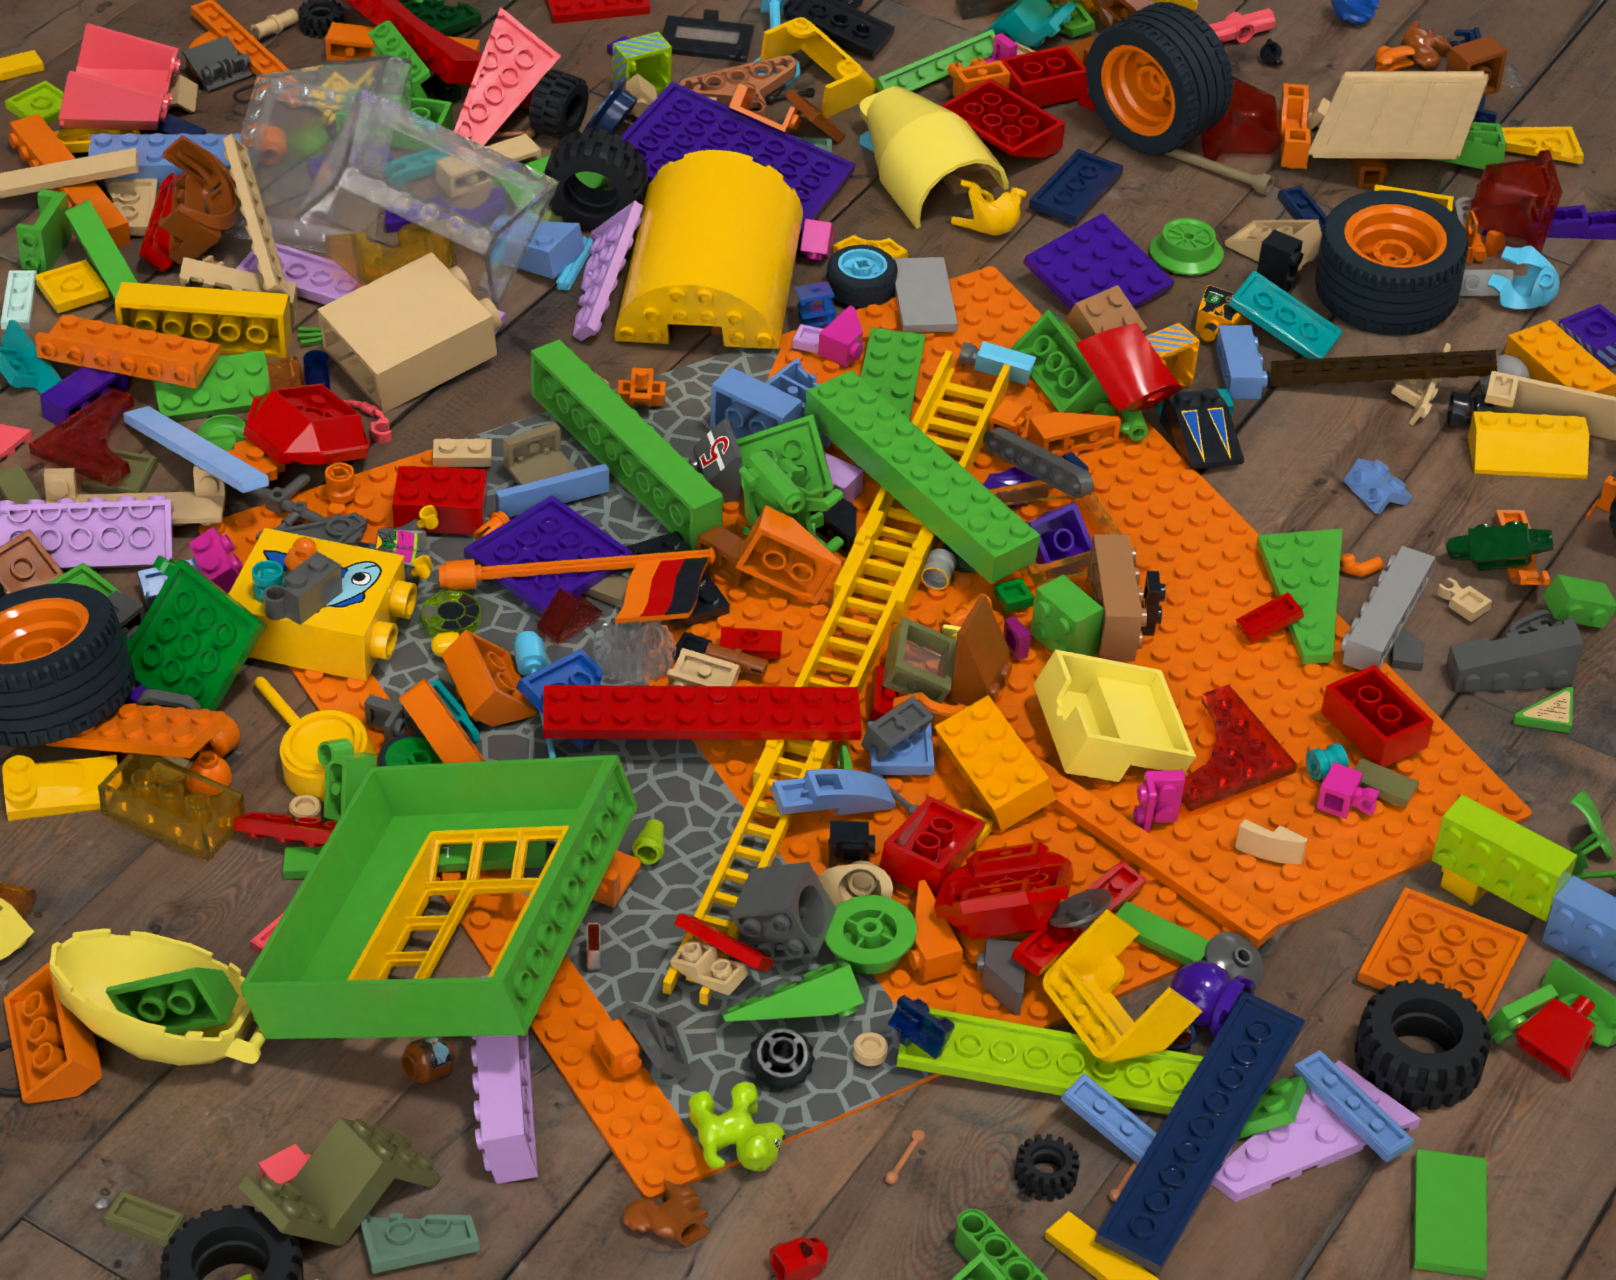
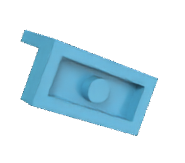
[974,341,1036,385]

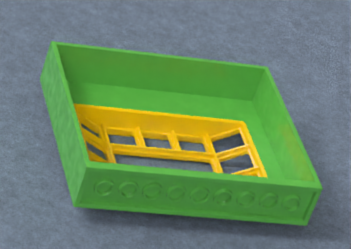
[240,755,638,1039]

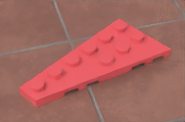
[447,7,561,157]

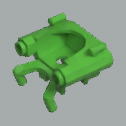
[739,451,844,554]

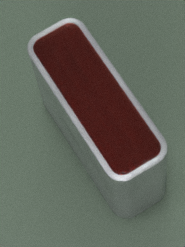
[587,923,601,969]

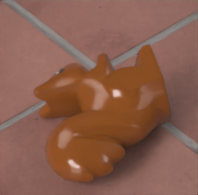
[1401,20,1452,70]
[622,1181,709,1247]

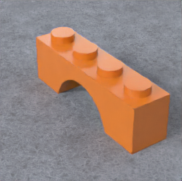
[1279,83,1311,169]

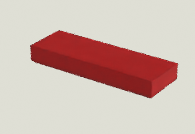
[674,913,774,972]

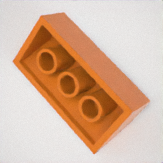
[3,961,103,1104]

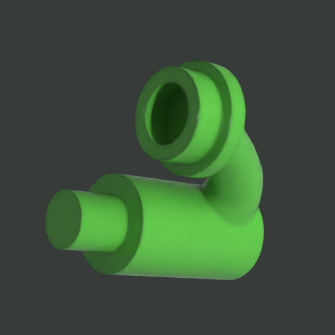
[1093,403,1148,441]

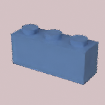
[1215,325,1268,399]

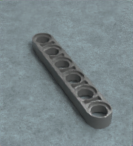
[984,427,1093,498]

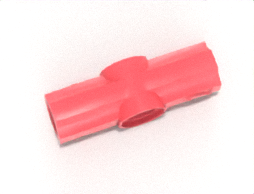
[1209,8,1276,43]

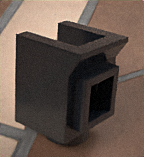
[828,821,875,867]

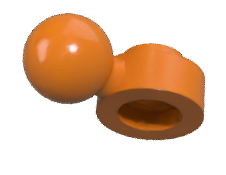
[284,537,317,572]

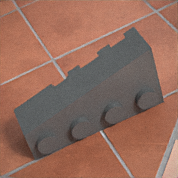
[1445,618,1584,693]

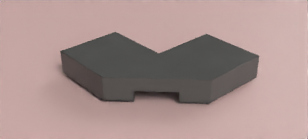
[1391,627,1423,671]

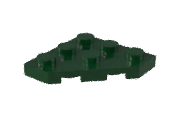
[398,0,482,36]

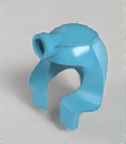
[1487,245,1560,309]

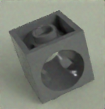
[731,862,836,961]

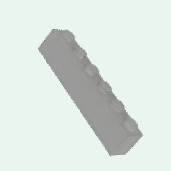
[1341,546,1435,670]

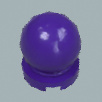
[1169,960,1255,1037]

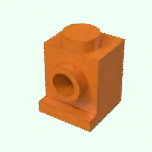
[989,398,1027,435]
[595,1017,642,1079]

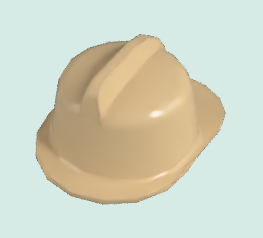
[818,861,893,907]

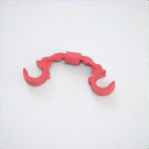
[343,400,392,444]

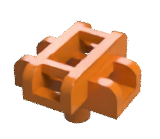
[617,368,666,407]

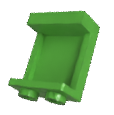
[16,189,72,274]

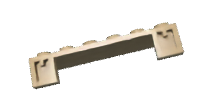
[1485,371,1616,441]
[43,465,226,526]

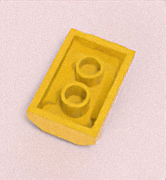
[2,755,120,821]

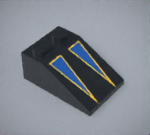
[1159,388,1244,469]

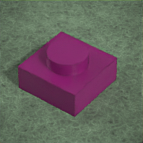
[1003,616,1031,661]

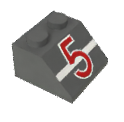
[689,419,742,503]

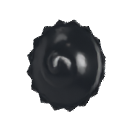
[747,1025,815,1090]

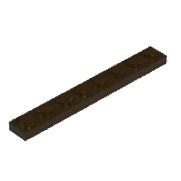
[1271,349,1497,387]

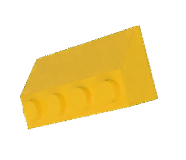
[1467,411,1589,479]

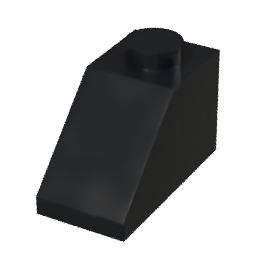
[811,498,857,558]

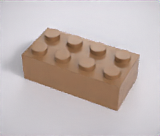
[1086,534,1147,661]

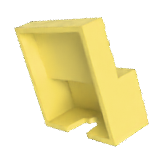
[1033,649,1196,782]

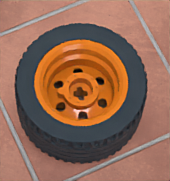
[1086,2,1233,155]
[1315,190,1469,335]
[0,583,135,747]

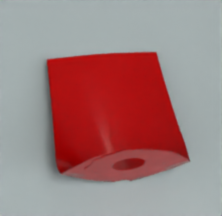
[1075,323,1183,411]

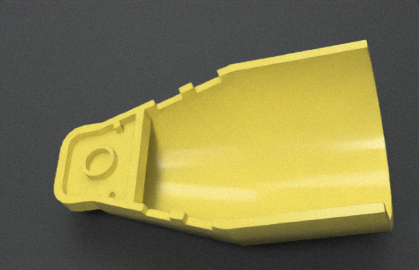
[859,86,1009,229]

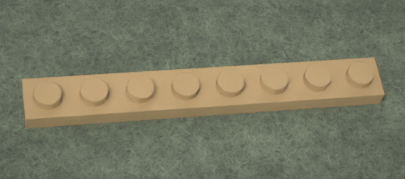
[223,133,291,300]

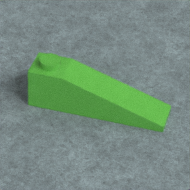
[720,959,864,1022]

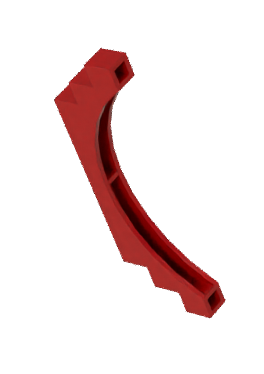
[346,0,536,108]

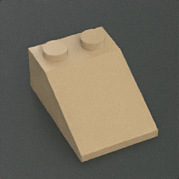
[1225,219,1322,272]

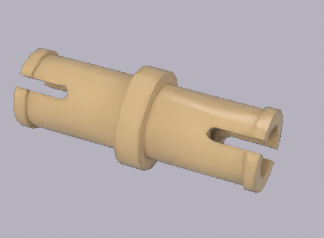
[250,8,299,40]

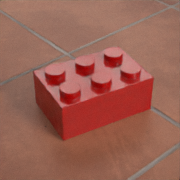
[999,45,1088,107]
[392,466,487,535]
[1321,665,1434,767]

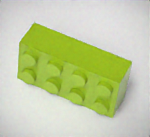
[1431,794,1578,922]

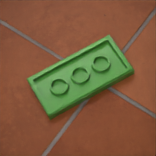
[1413,1149,1487,1279]

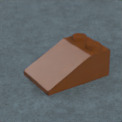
[951,595,1012,706]

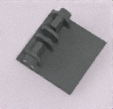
[182,36,252,92]

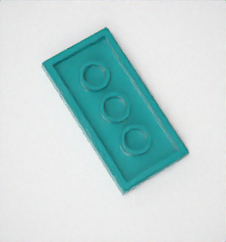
[1228,270,1343,359]

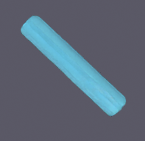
[556,236,594,292]

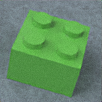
[1031,575,1104,656]

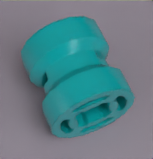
[252,560,284,603]
[1306,743,1349,780]

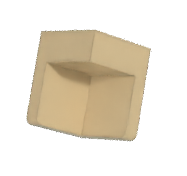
[168,75,198,113]

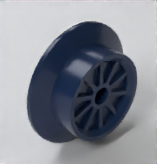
[585,76,638,135]

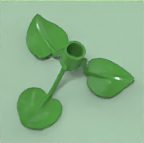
[1569,791,1616,881]

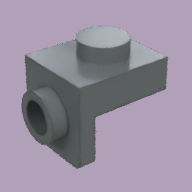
[364,694,408,743]

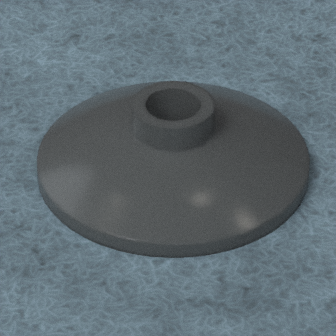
[1205,932,1264,989]

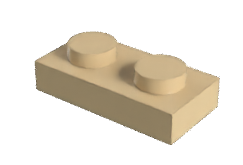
[433,438,492,467]

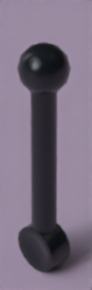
[766,88,815,104]

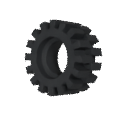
[298,0,344,39]
[1014,1134,1080,1202]

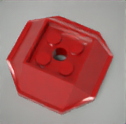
[243,384,370,465]
[934,842,1074,940]

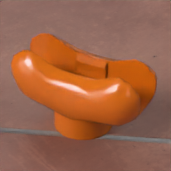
[1375,45,1415,71]

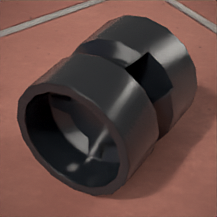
[1447,391,1493,428]

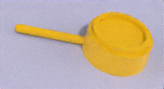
[254,676,377,802]

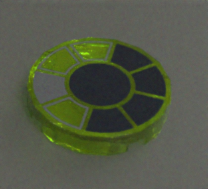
[421,590,482,636]

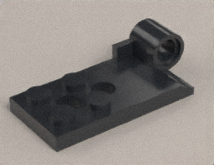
[783,0,895,59]

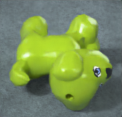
[688,1082,786,1172]

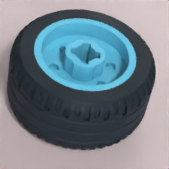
[826,245,898,310]

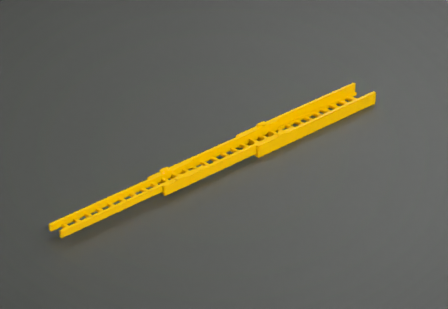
[663,350,1011,1005]

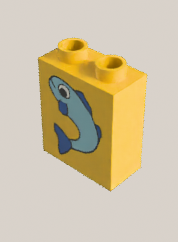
[229,528,417,682]

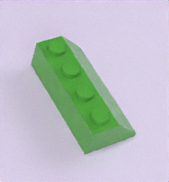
[1010,309,1109,413]

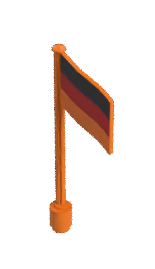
[438,547,716,624]

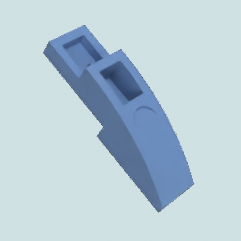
[771,769,896,816]

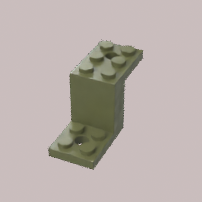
[238,1117,442,1247]

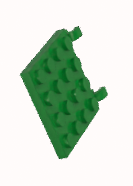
[124,555,267,711]

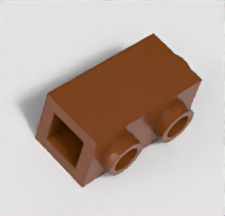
[1348,158,1389,188]

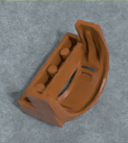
[159,135,241,265]

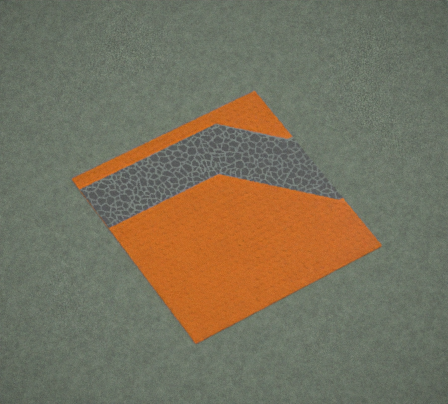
[198,266,1532,1201]

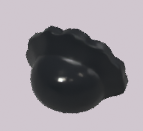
[1260,38,1283,65]

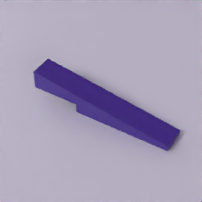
[1483,205,1616,240]

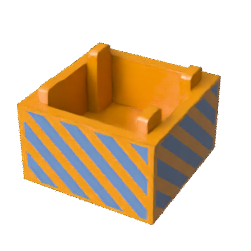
[1146,323,1200,388]

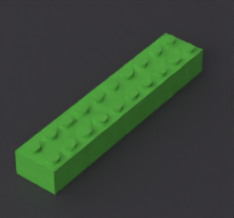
[531,339,724,550]
[804,370,1041,584]

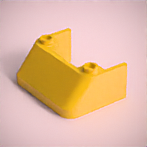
[760,17,877,118]
[1043,909,1203,1063]

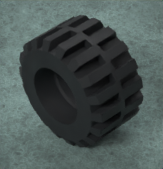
[529,69,589,140]

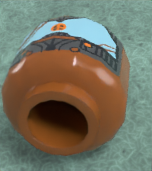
[401,1037,455,1085]

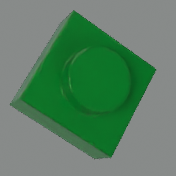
[994,578,1034,613]

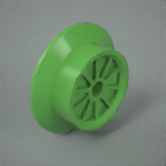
[1149,218,1224,276]
[824,895,917,974]

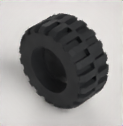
[542,129,648,232]
[1354,979,1491,1110]
[160,1205,304,1280]

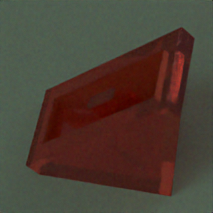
[537,588,602,644]

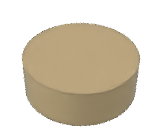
[289,795,322,821]
[853,1032,888,1066]

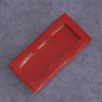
[1236,592,1304,644]
[720,627,782,659]

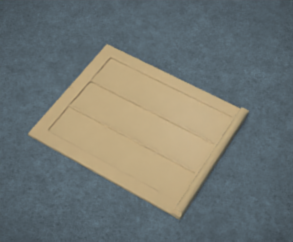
[1308,71,1489,159]

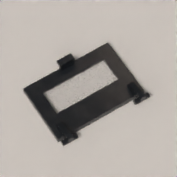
[662,9,755,62]

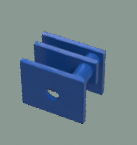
[794,281,837,327]

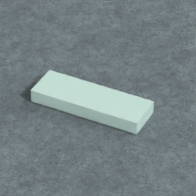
[1,270,37,330]

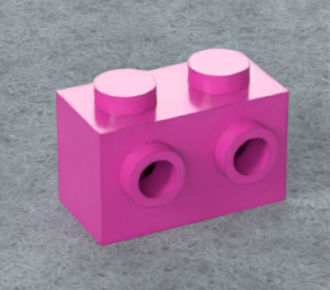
[189,527,243,594]

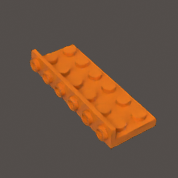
[35,315,221,388]

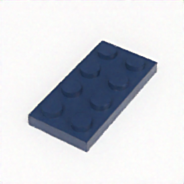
[1029,149,1124,225]

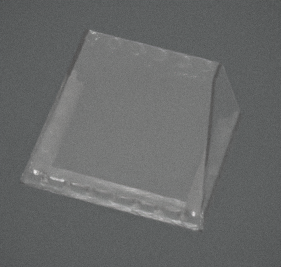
[221,55,412,262]
[294,88,560,310]

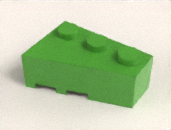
[1428,122,1506,173]

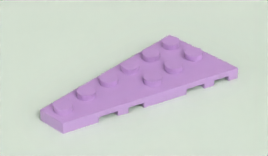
[573,201,643,342]
[1212,1061,1421,1202]

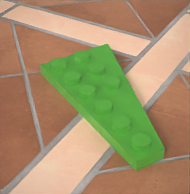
[1256,529,1343,665]

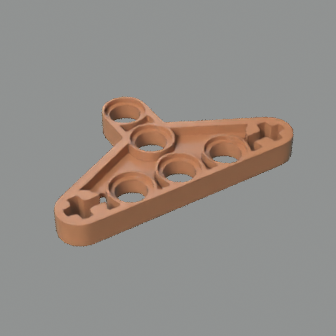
[679,55,796,117]

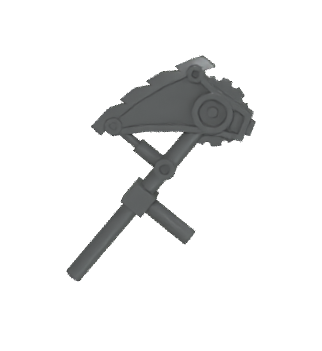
[248,472,367,546]

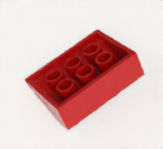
[940,78,1065,158]

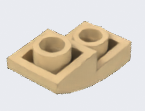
[1235,819,1308,865]
[670,940,748,995]

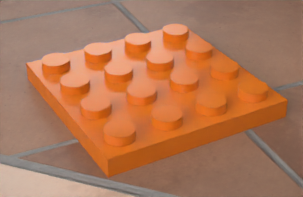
[1357,887,1528,1021]

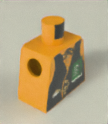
[1195,285,1252,342]

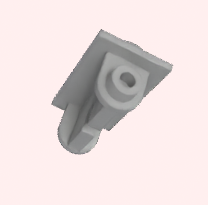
[1459,269,1513,296]

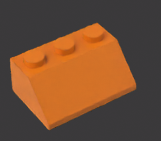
[441,630,538,727]

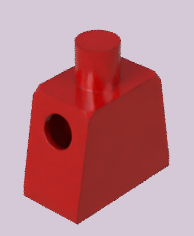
[1516,995,1595,1081]

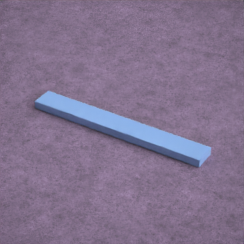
[123,406,269,493]

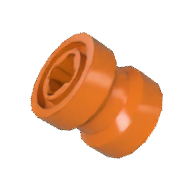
[325,462,356,504]

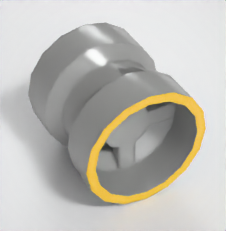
[921,548,957,590]

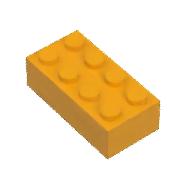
[1504,320,1616,397]
[934,695,1057,831]

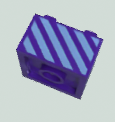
[1558,304,1616,368]

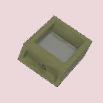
[882,617,957,704]

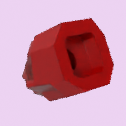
[769,1237,828,1280]

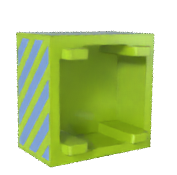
[612,32,672,93]

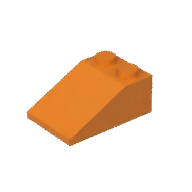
[735,505,842,605]

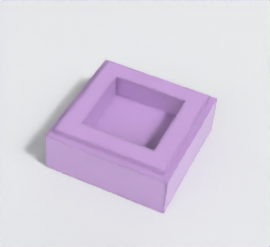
[792,324,823,354]

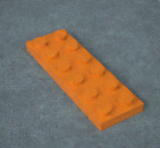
[45,703,229,758]

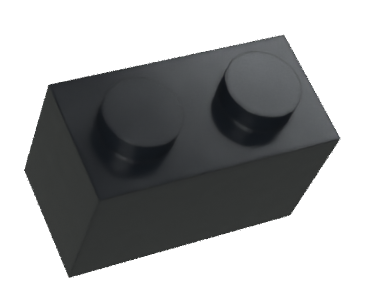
[1257,229,1304,292]

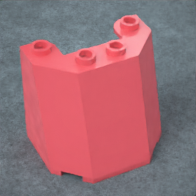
[59,23,181,130]

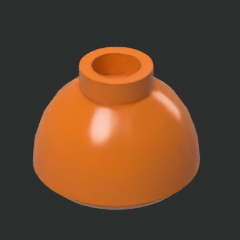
[187,751,233,794]

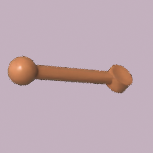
[493,128,535,138]
[885,1130,925,1185]
[1109,1161,1138,1202]

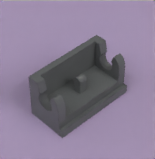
[861,696,934,760]

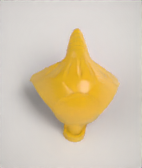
[951,180,1027,236]

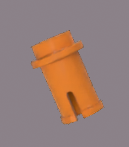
[473,511,510,541]

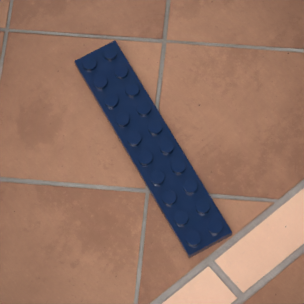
[1094,991,1305,1275]

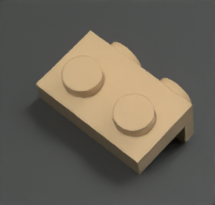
[666,648,741,686]

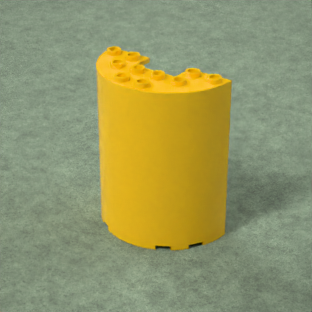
[615,150,803,349]

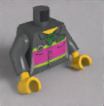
[357,505,439,591]

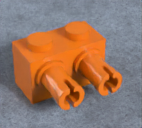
[947,57,1011,98]

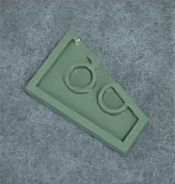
[359,1212,480,1274]

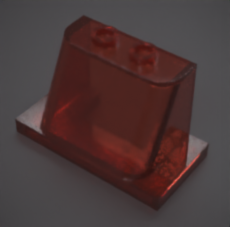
[1200,69,1283,161]
[1469,150,1563,254]

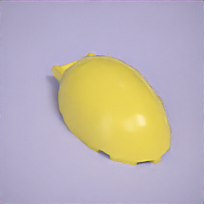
[49,928,266,1066]

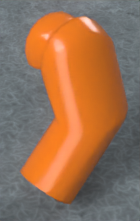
[1340,553,1384,577]

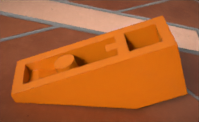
[1027,412,1121,456]
[908,880,963,982]

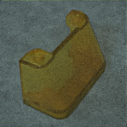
[324,219,457,286]

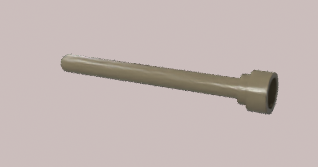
[1164,148,1274,196]

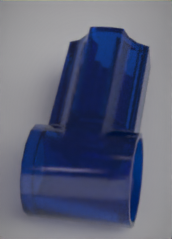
[303,350,331,390]

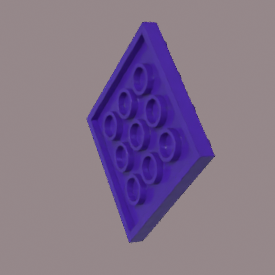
[1023,213,1174,310]
[464,495,633,617]

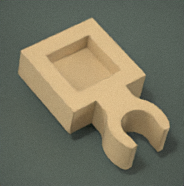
[1437,578,1492,622]

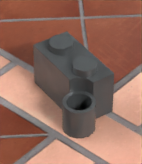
[263,551,343,625]

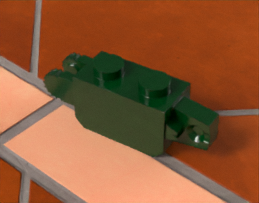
[1445,521,1554,571]

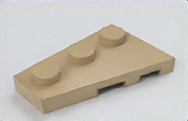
[104,179,158,236]

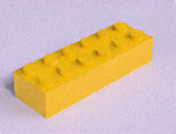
[115,282,292,359]

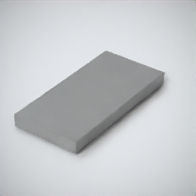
[893,257,958,333]

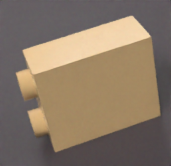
[317,252,502,413]

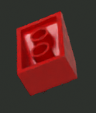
[879,796,986,899]

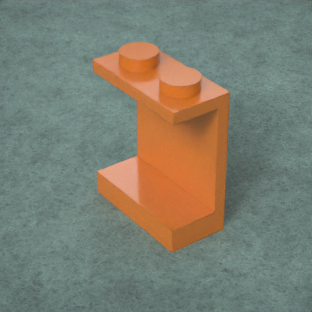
[729,83,803,134]

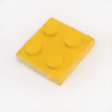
[35,259,109,314]

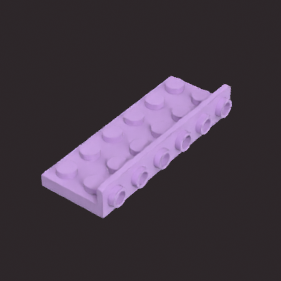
[0,495,174,570]

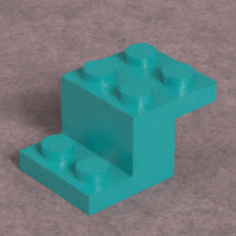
[983,0,1076,49]

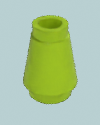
[632,819,664,865]

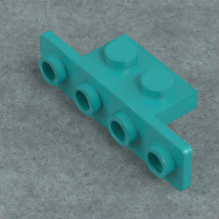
[0,320,62,394]

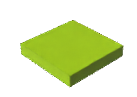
[5,80,64,125]

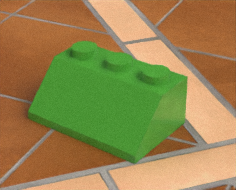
[105,967,239,1035]

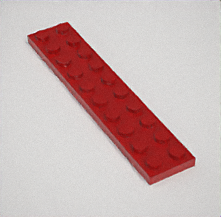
[543,685,862,740]

